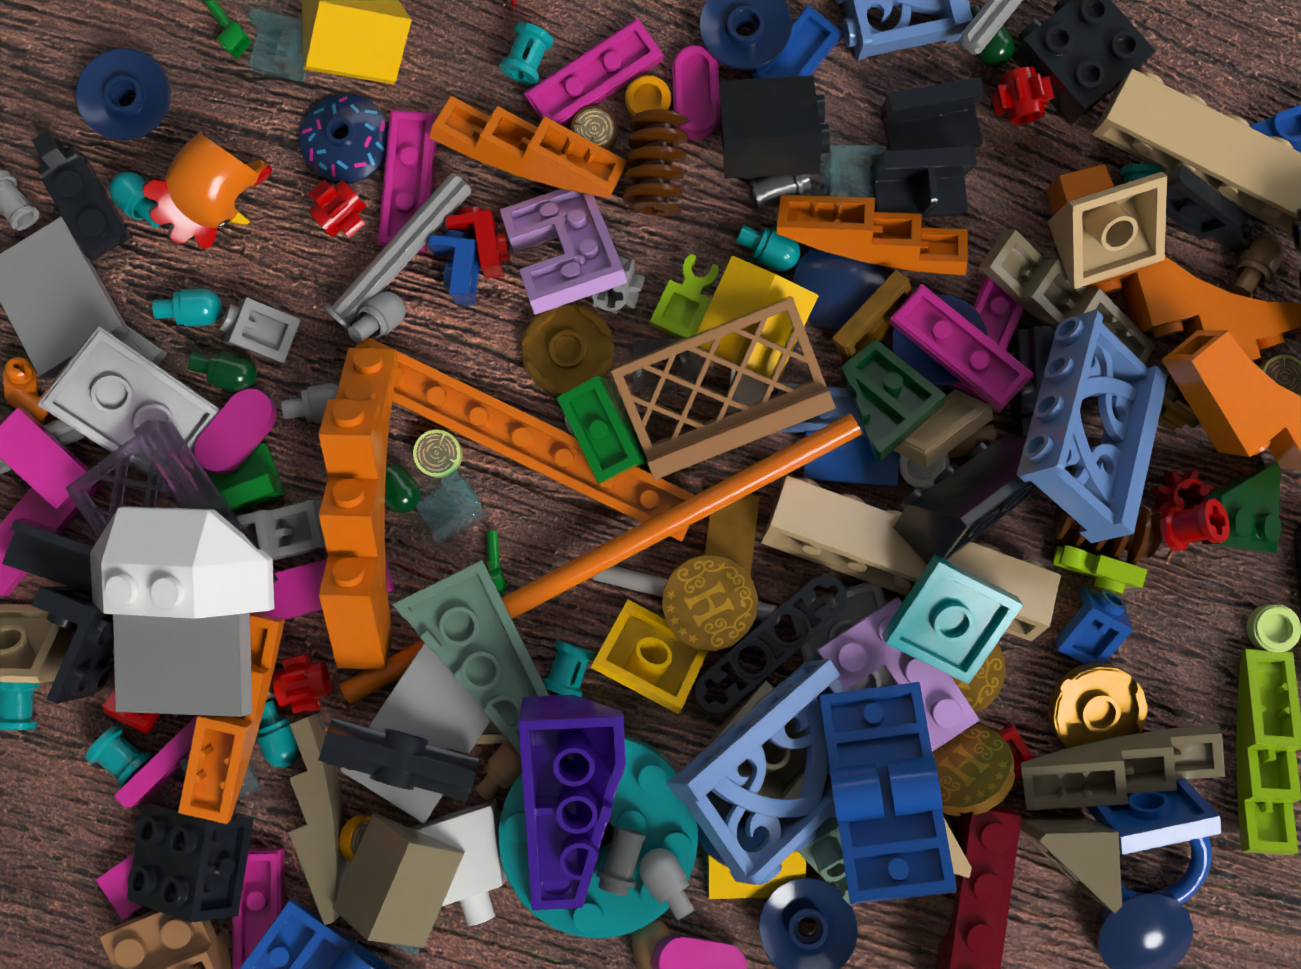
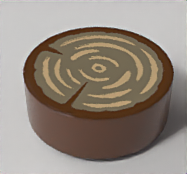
[571,106,618,151]

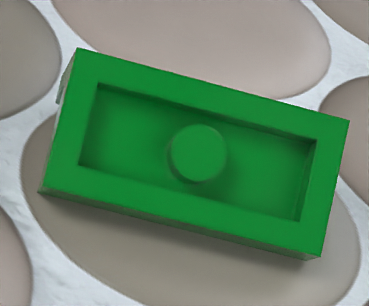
[556,375,647,484]
[176,443,287,518]

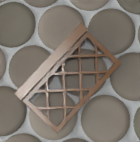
[610,296,836,480]

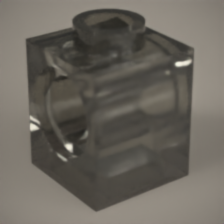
[632,337,700,395]

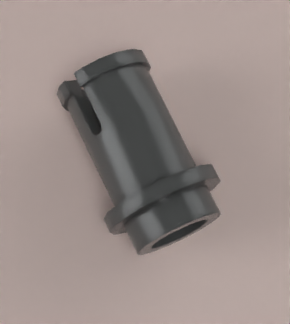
[749,174,811,209]
[596,826,646,896]

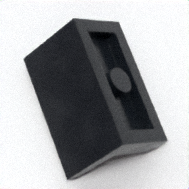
[880,77,984,151]
[2,518,96,593]

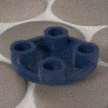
[793,247,885,330]
[1097,890,1193,969]

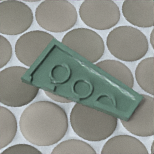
[392,560,550,753]

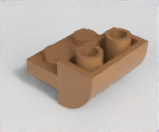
[99,910,232,969]

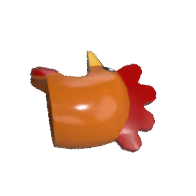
[141,133,273,249]

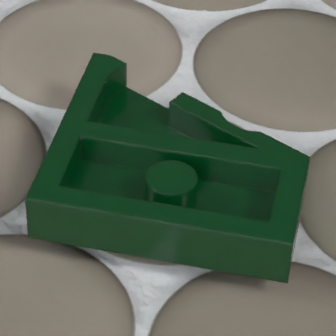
[841,338,946,462]
[1202,462,1282,553]

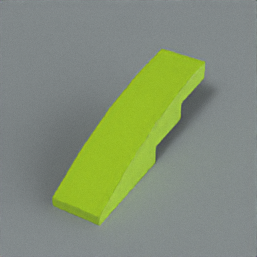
[1236,649,1301,855]

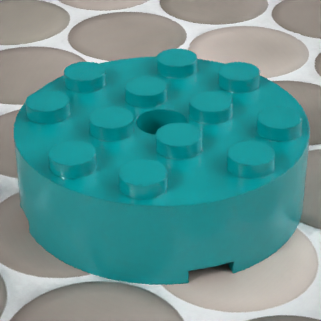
[499,733,698,938]

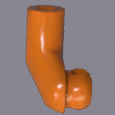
[3,357,55,425]

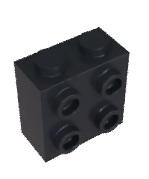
[1011,0,1156,126]
[719,75,830,179]

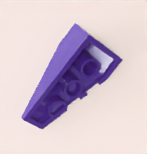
[518,695,626,910]

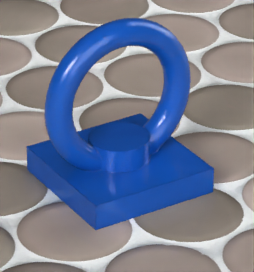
[1086,779,1222,904]

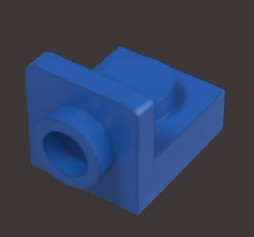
[428,230,480,306]
[1055,585,1133,664]

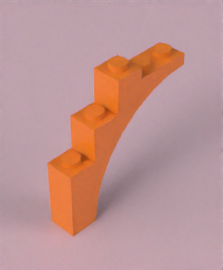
[1046,164,1301,361]
[1162,330,1301,472]
[318,348,399,669]

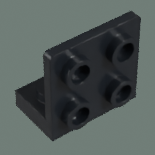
[32,586,114,704]
[127,801,254,923]

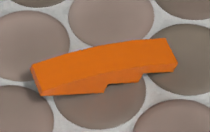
[429,96,626,198]
[777,195,968,276]
[178,612,285,824]

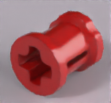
[1160,498,1230,551]

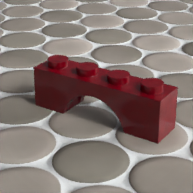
[935,805,1022,969]

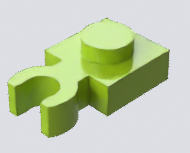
[650,254,718,340]
[1051,545,1148,595]

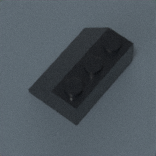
[893,433,1038,565]

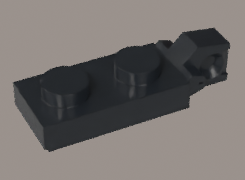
[32,130,133,260]
[1163,164,1254,253]

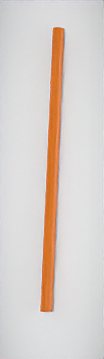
[340,413,862,704]

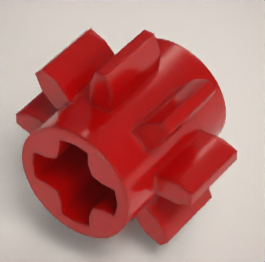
[991,67,1054,125]
[307,179,367,238]
[1150,470,1214,513]
[272,653,331,715]

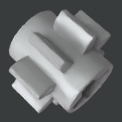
[592,256,645,314]

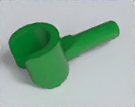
[205,0,251,59]
[486,531,507,596]

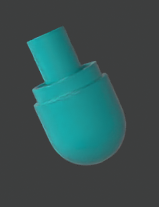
[109,172,161,228]
[735,225,800,271]
[152,288,223,327]
[256,700,301,768]

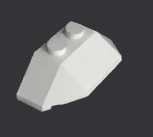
[90,506,274,619]

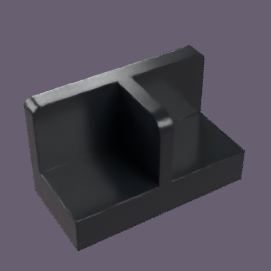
[871,146,977,218]

